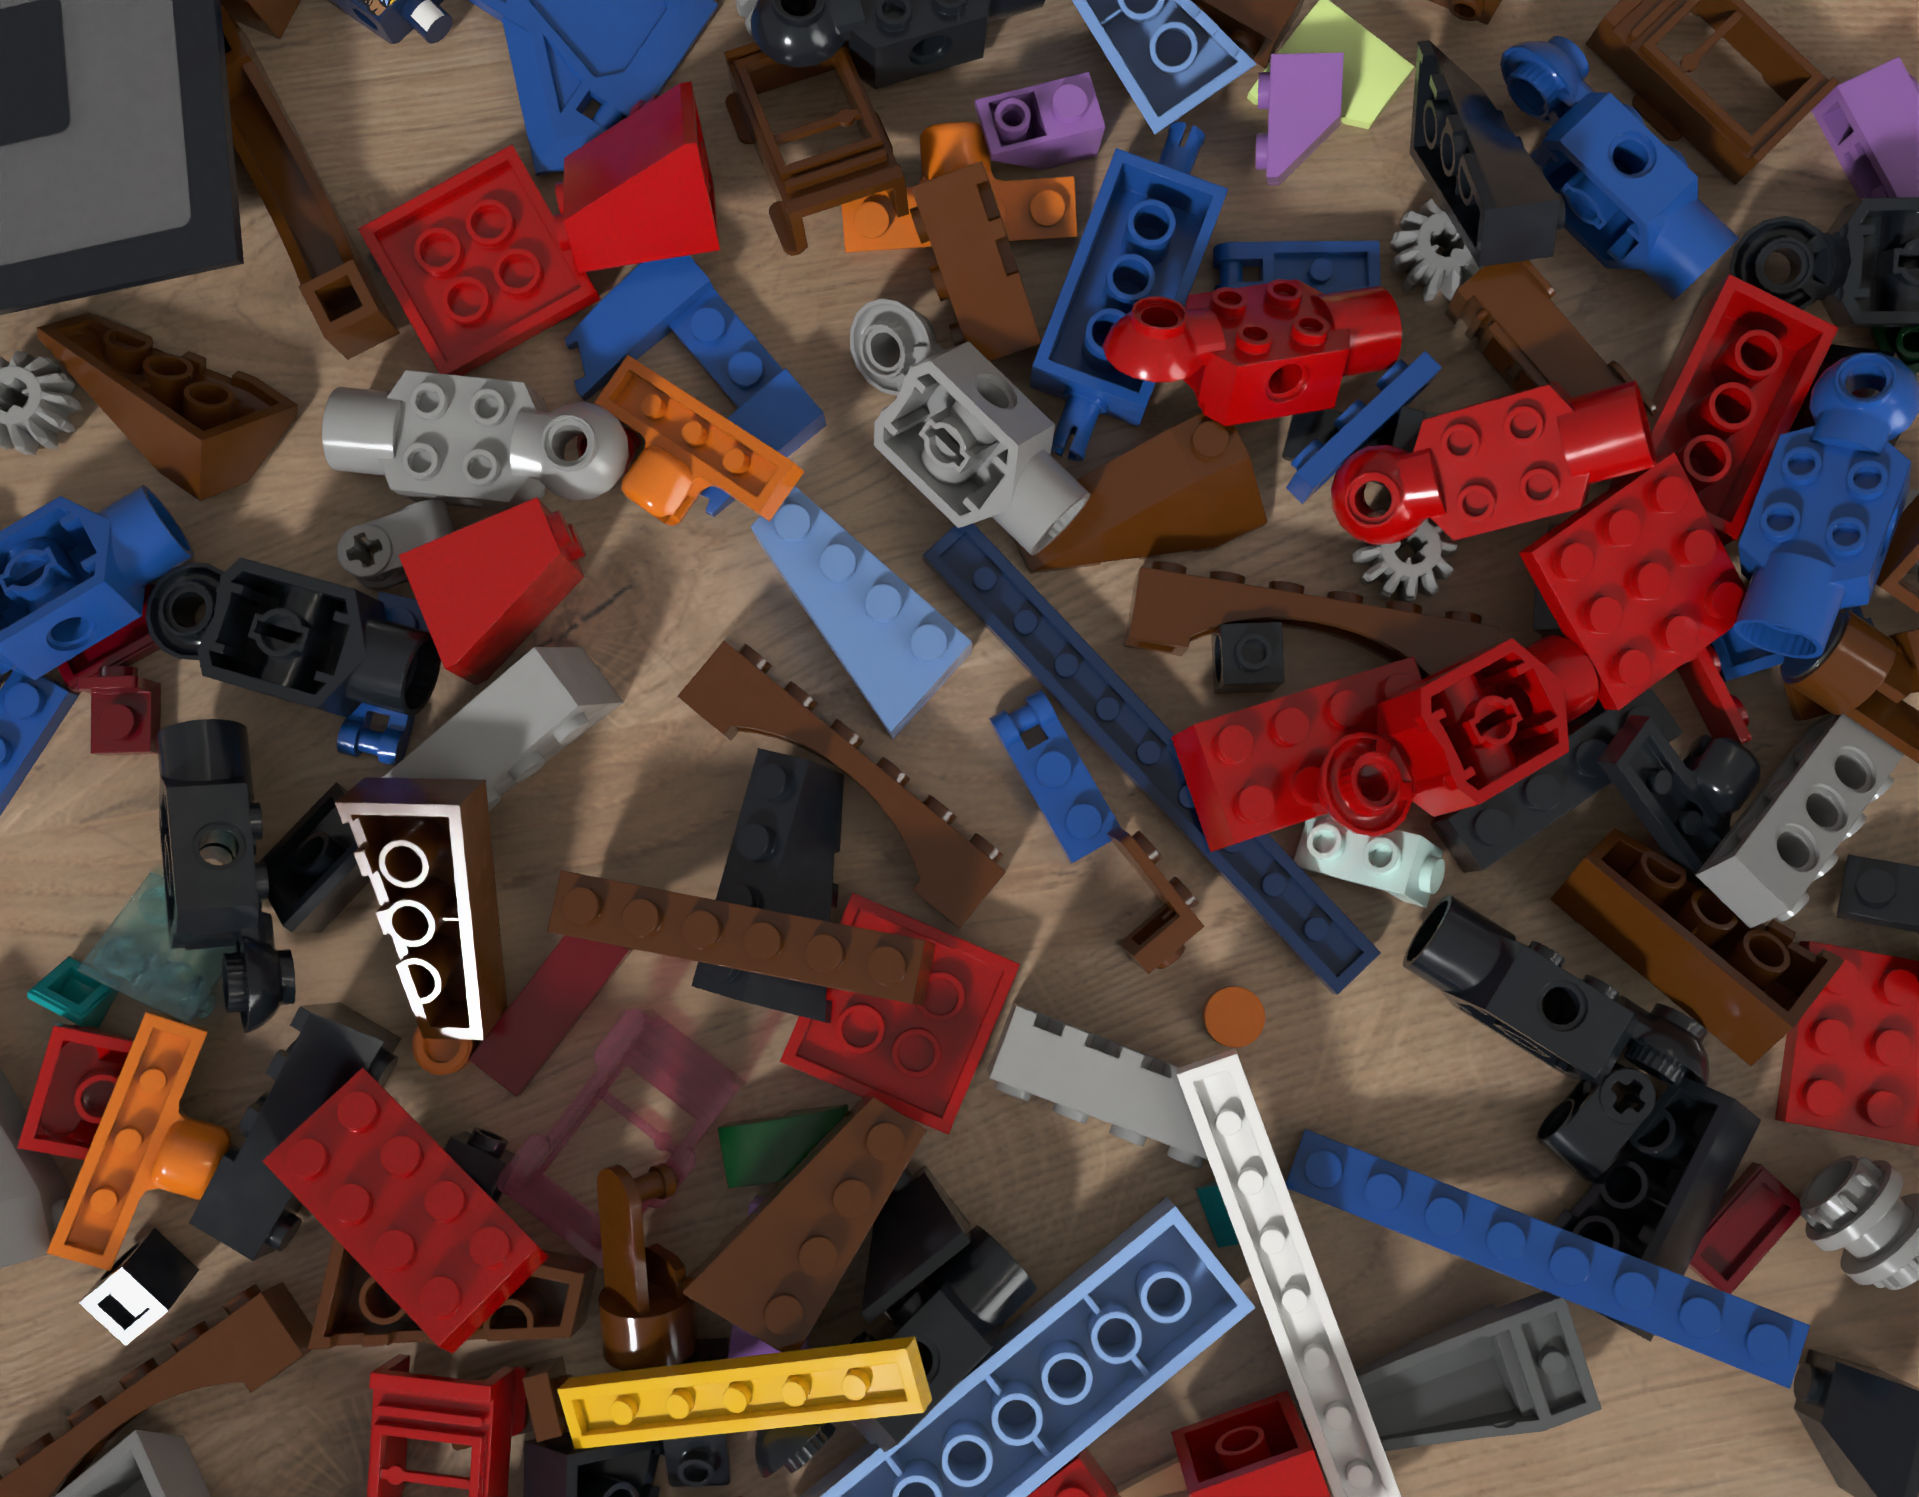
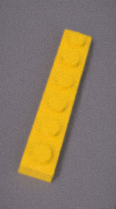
[557,1336,932,1449]

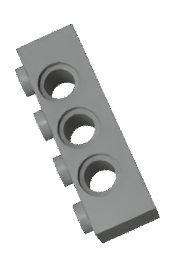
[1696,713,1904,928]

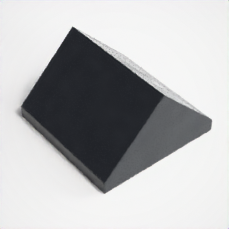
[259,782,371,933]

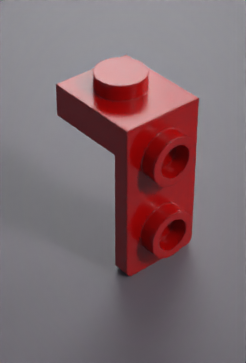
[1677,644,1752,745]

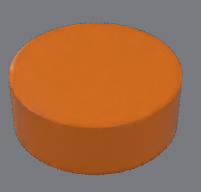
[1202,986,1265,1048]
[412,1026,478,1075]

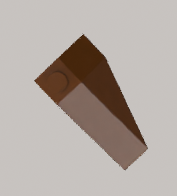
[37,312,298,501]
[1012,412,1267,574]

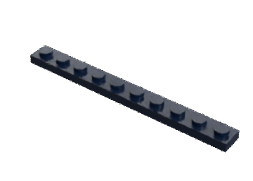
[922,523,1381,995]

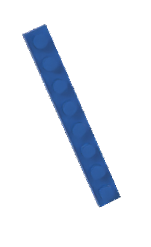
[1286,1129,1810,1389]

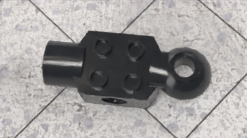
[750,0,1045,89]
[1729,197,1919,328]
[145,557,441,718]
[156,719,296,1033]
[1403,894,1709,1087]
[755,1225,1037,1478]

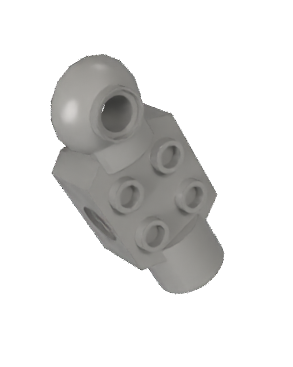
[850,298,1091,555]
[322,370,629,511]

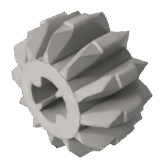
[1389,198,1484,302]
[0,350,83,455]
[1352,508,1458,603]

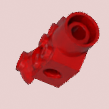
[1103,279,1402,426]
[1331,380,1656,545]
[1317,635,1599,837]

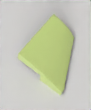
[1247,0,1415,129]

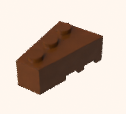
[910,161,1042,361]

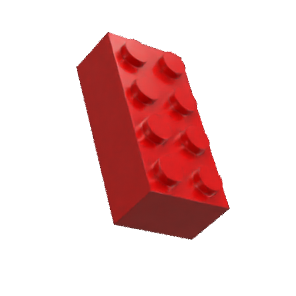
[1608,274,1839,546]
[1171,656,1422,852]
[262,1068,549,1353]

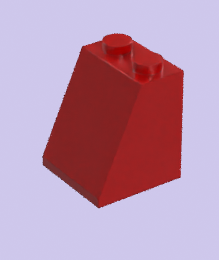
[554,81,720,273]
[398,497,586,685]
[1171,1390,1331,1497]

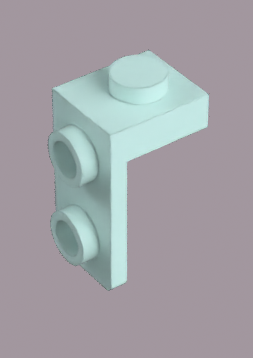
[1294,814,1445,908]

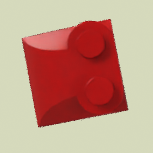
[17,1022,135,1160]

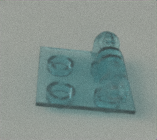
[77,871,235,1024]

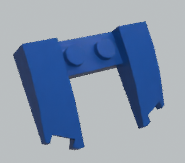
[565,255,827,517]

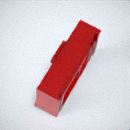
[367,1354,528,1497]

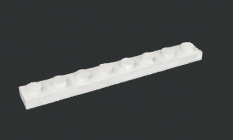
[1176,1048,1402,1497]

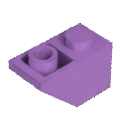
[1256,52,1344,186]
[975,72,1106,170]

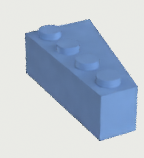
[1072,0,1257,134]
[751,486,972,740]

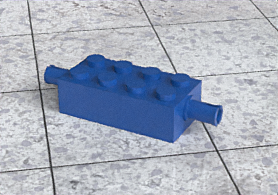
[1030,122,1228,461]

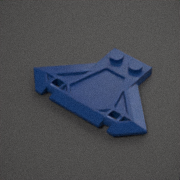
[468,0,719,176]

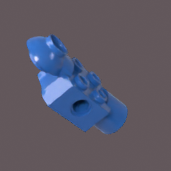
[1500,36,1739,301]
[1733,352,1919,659]
[0,485,194,687]

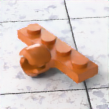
[841,121,1077,253]
[594,355,804,526]
[47,1010,231,1271]

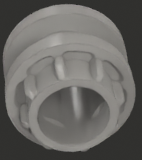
[1800,1155,1919,1290]

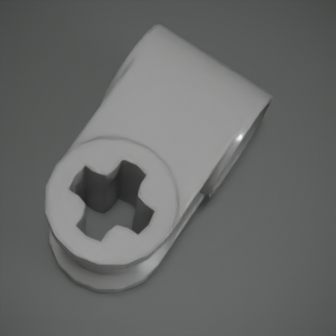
[337,499,455,590]

